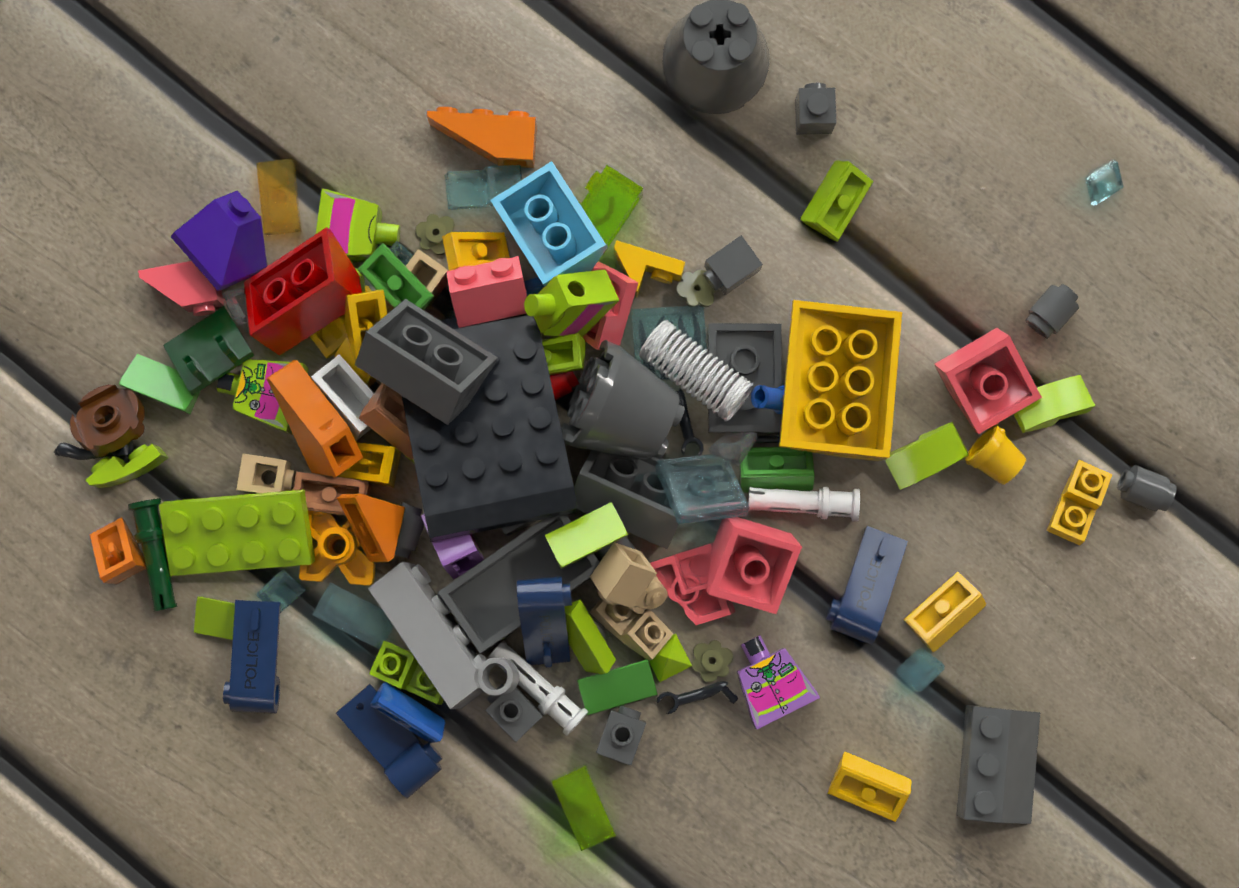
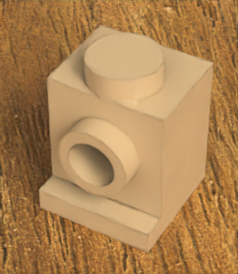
[236,453,296,494]

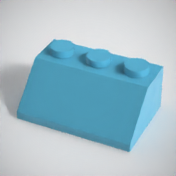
[490,161,608,286]

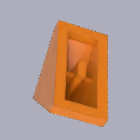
[337,494,405,562]
[90,517,146,584]

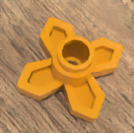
[299,511,376,586]

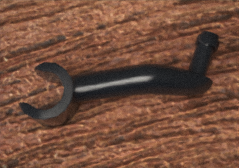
[676,388,704,459]
[54,440,133,460]
[656,681,738,714]

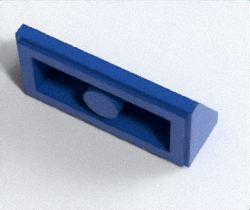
[370,682,445,743]

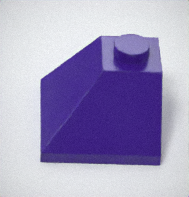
[171,190,267,291]

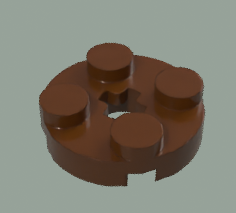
[70,384,145,457]

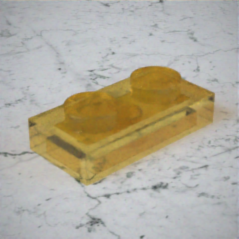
[256,158,302,236]

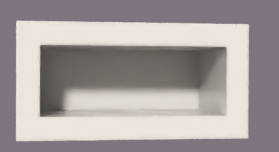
[311,354,374,441]

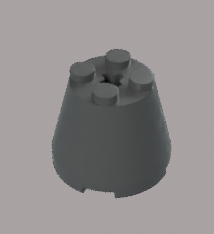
[662,0,770,114]
[561,340,685,460]

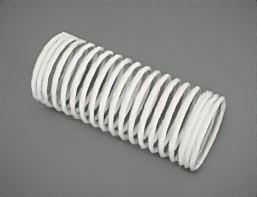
[639,320,754,421]

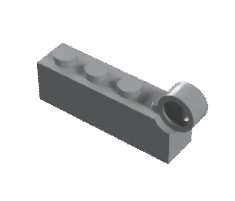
[368,562,519,709]

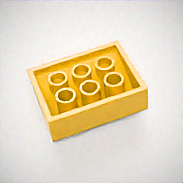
[779,300,902,461]

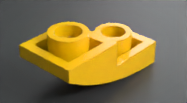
[1046,460,1112,546]

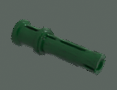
[128,498,177,612]

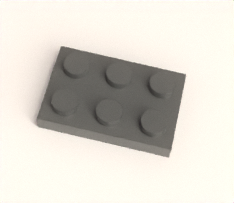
[708,323,782,433]

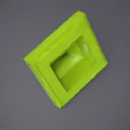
[648,633,692,683]

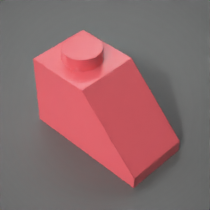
[138,261,224,316]

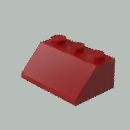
[244,227,362,356]

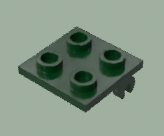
[163,306,255,396]

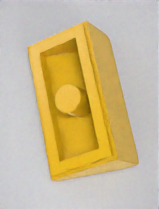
[903,571,986,652]
[827,752,912,822]

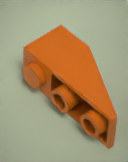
[427,107,537,168]
[266,360,363,477]

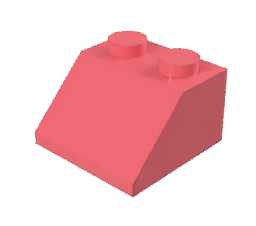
[447,256,527,328]
[934,328,1042,435]
[707,513,802,614]

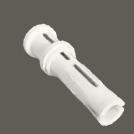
[748,487,860,521]
[489,641,589,736]

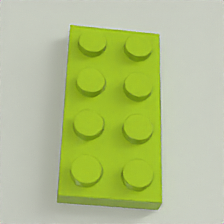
[159,489,315,576]

